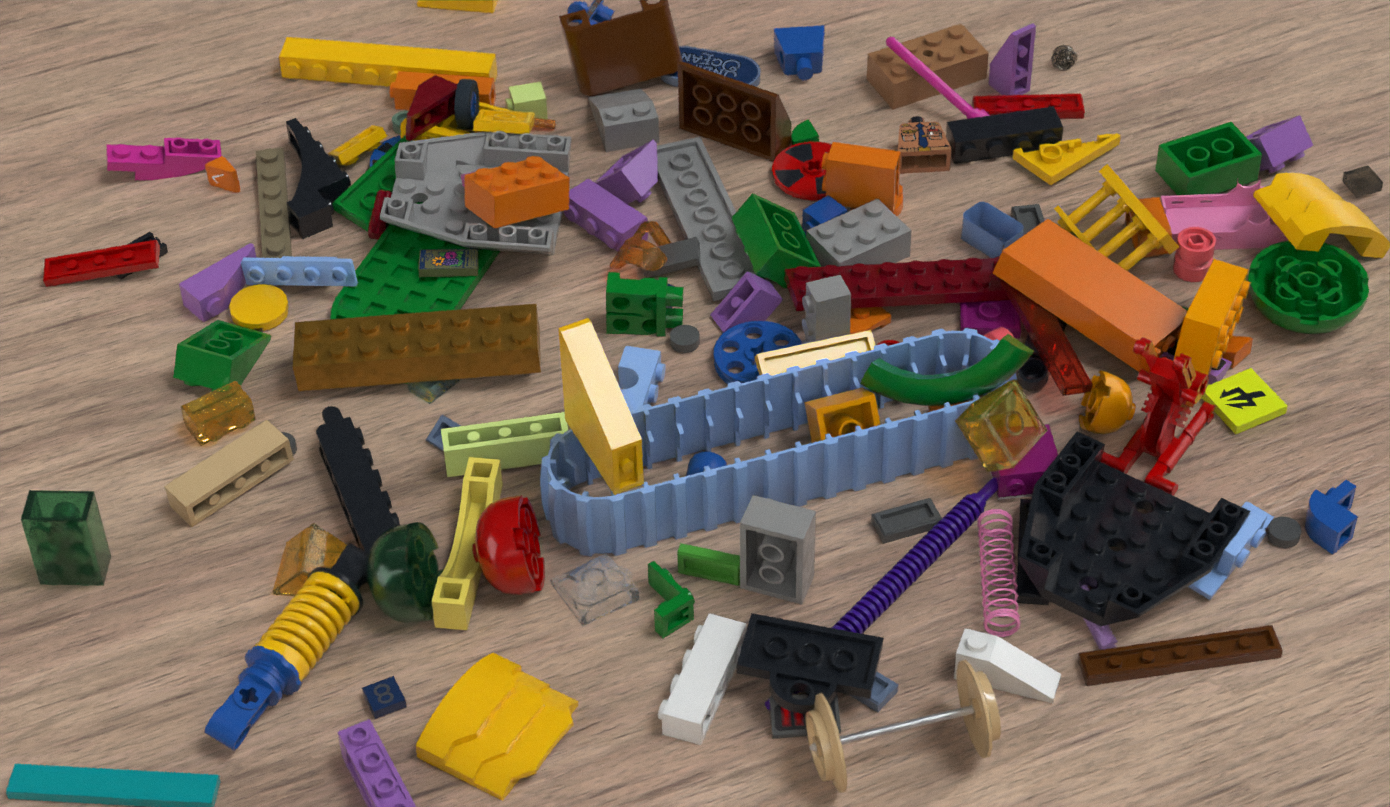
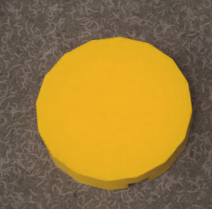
[229,284,289,331]

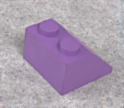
[1246,115,1314,173]

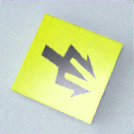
[1202,368,1288,434]

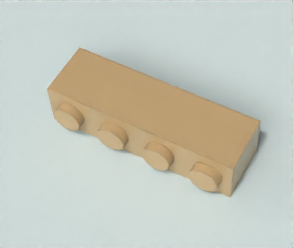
[164,420,294,527]

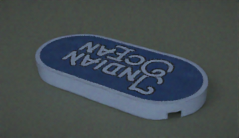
[661,46,761,87]

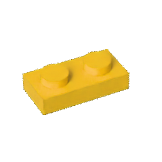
[327,125,388,166]

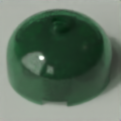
[367,522,444,623]

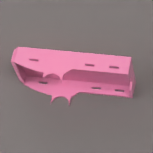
[1160,178,1288,251]

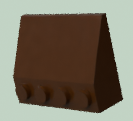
[678,61,791,162]

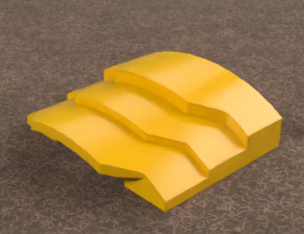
[1253,173,1390,258]
[415,653,579,801]

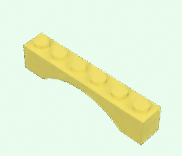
[432,457,503,630]

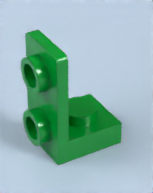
[648,561,695,639]

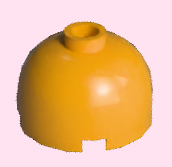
[1079,370,1136,434]

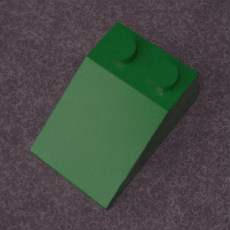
[173,320,271,394]

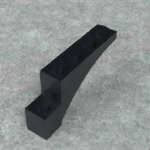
[286,118,351,239]

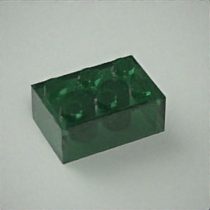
[21,490,111,586]

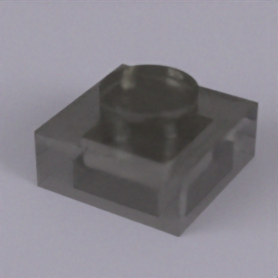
[1342,165,1383,198]

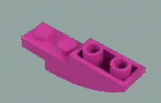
[106,138,222,180]

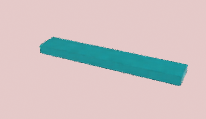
[6,764,221,807]

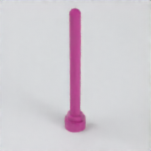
[886,36,990,119]

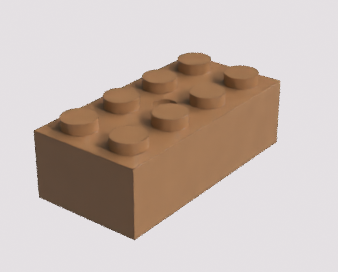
[867,23,989,110]

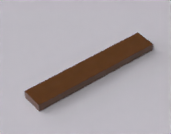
[1077,625,1283,686]

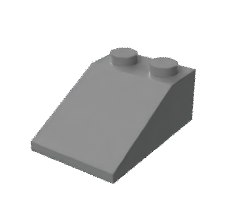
[588,89,659,152]

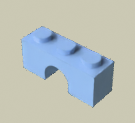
[618,346,666,412]

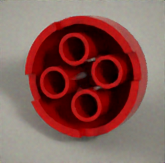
[472,495,545,595]

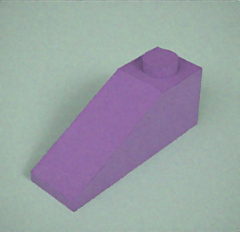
[989,23,1036,95]
[179,243,257,322]

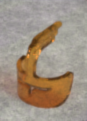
[610,221,671,271]

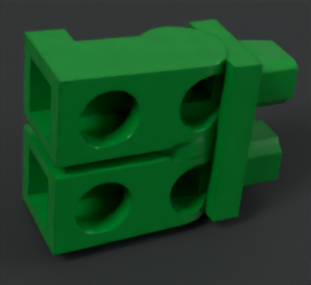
[606,272,684,337]

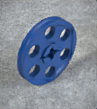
[714,321,802,384]

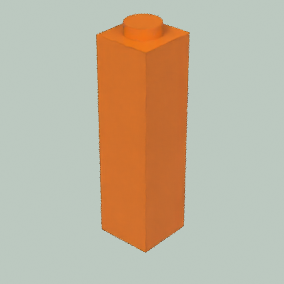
[390,71,496,110]

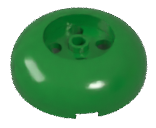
[1248,240,1369,334]

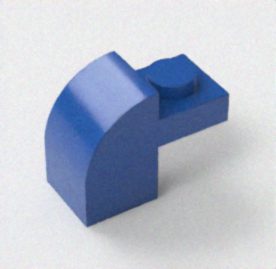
[1305,480,1358,555]

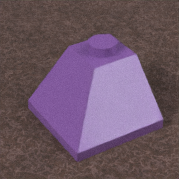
[595,139,658,204]

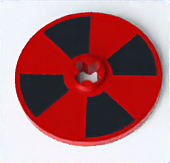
[772,142,832,200]

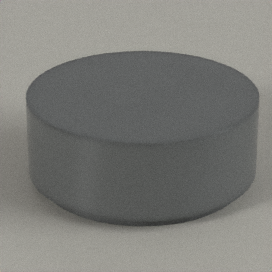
[670,325,700,353]
[1267,517,1302,548]

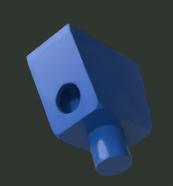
[774,25,825,80]

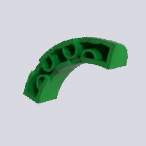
[860,334,1034,406]

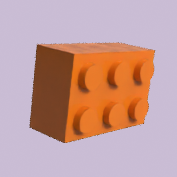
[465,156,570,228]

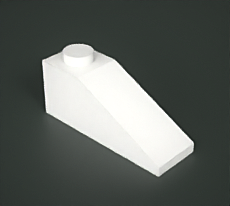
[954,628,1061,704]

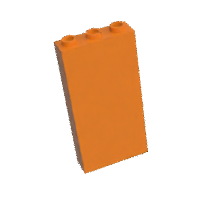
[993,219,1187,372]

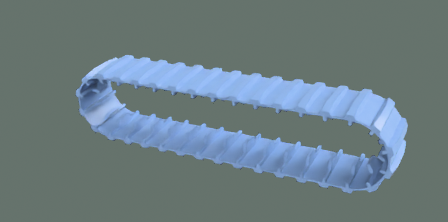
[540,328,1017,557]

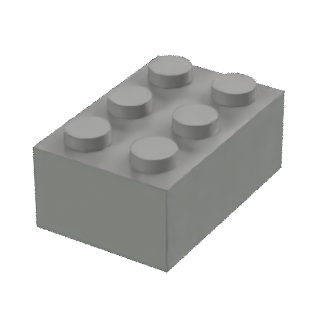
[806,199,911,267]
[740,495,816,604]

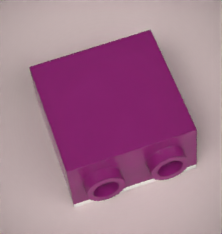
[985,424,1058,500]

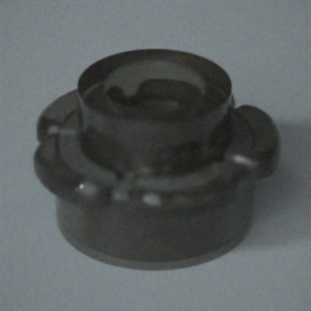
[1051,45,1078,70]

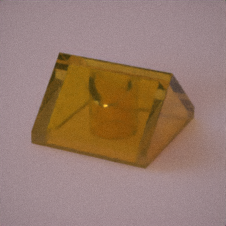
[273,523,347,596]

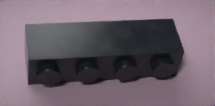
[946,106,1063,164]

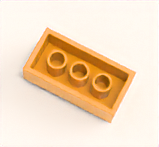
[1173,259,1251,375]

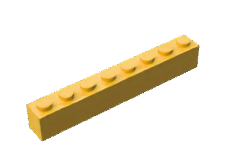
[279,37,497,87]

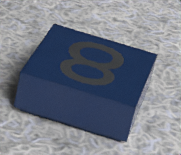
[362,676,407,719]

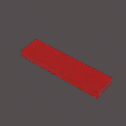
[972,94,1085,119]
[43,240,160,287]

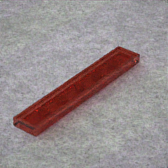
[998,277,1093,396]

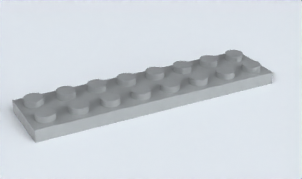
[657,137,769,301]

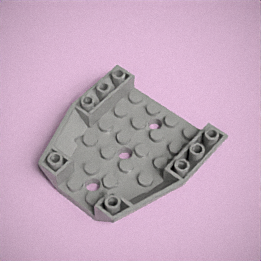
[380,131,571,255]

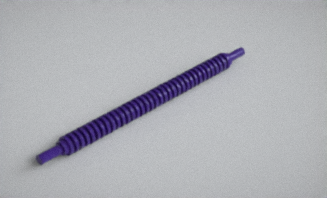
[765,477,998,711]

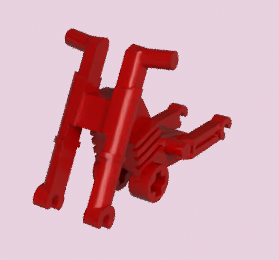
[1101,337,1216,495]

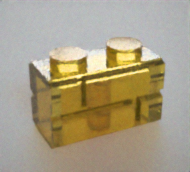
[181,381,256,446]

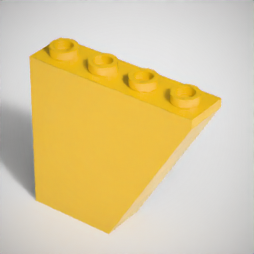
[558,318,644,495]

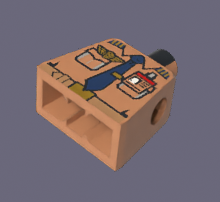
[898,116,951,174]

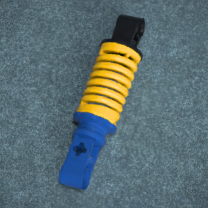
[204,543,379,751]

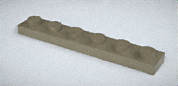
[256,148,292,258]

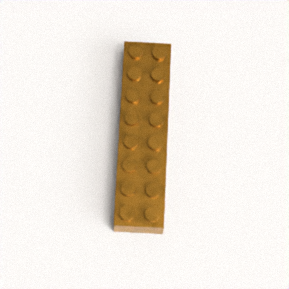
[292,304,541,391]

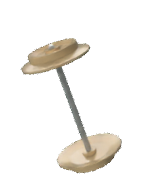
[806,659,1001,793]

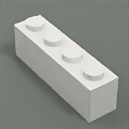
[658,613,747,745]

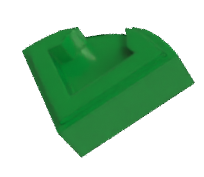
[792,120,819,145]

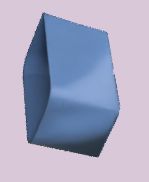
[961,202,1024,258]

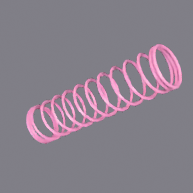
[977,509,1020,637]

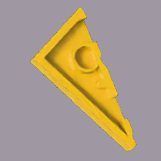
[1013,133,1121,186]

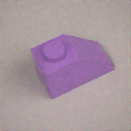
[710,271,783,333]

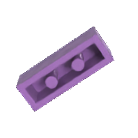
[564,178,648,256]

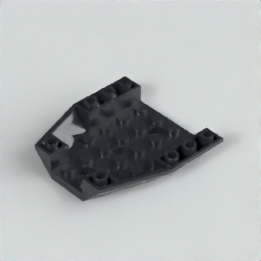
[1019,431,1251,626]

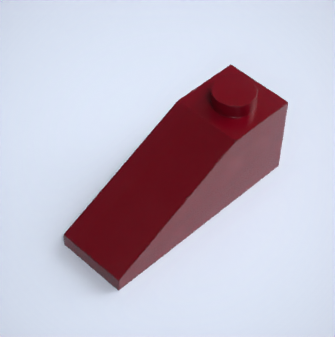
[406,75,458,141]

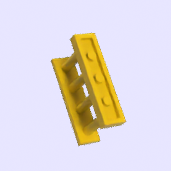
[1054,164,1179,271]

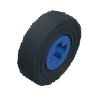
[454,79,479,129]

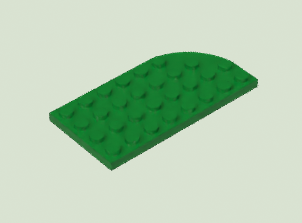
[330,202,500,385]

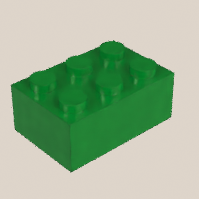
[1155,122,1262,195]
[731,193,821,289]

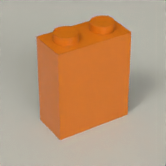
[822,142,901,213]

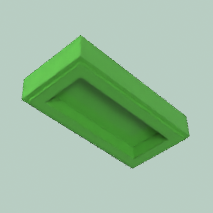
[677,543,740,586]

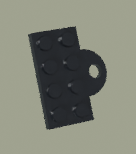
[736,613,884,714]

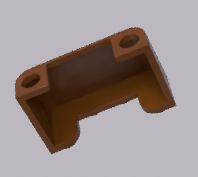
[559,0,683,96]

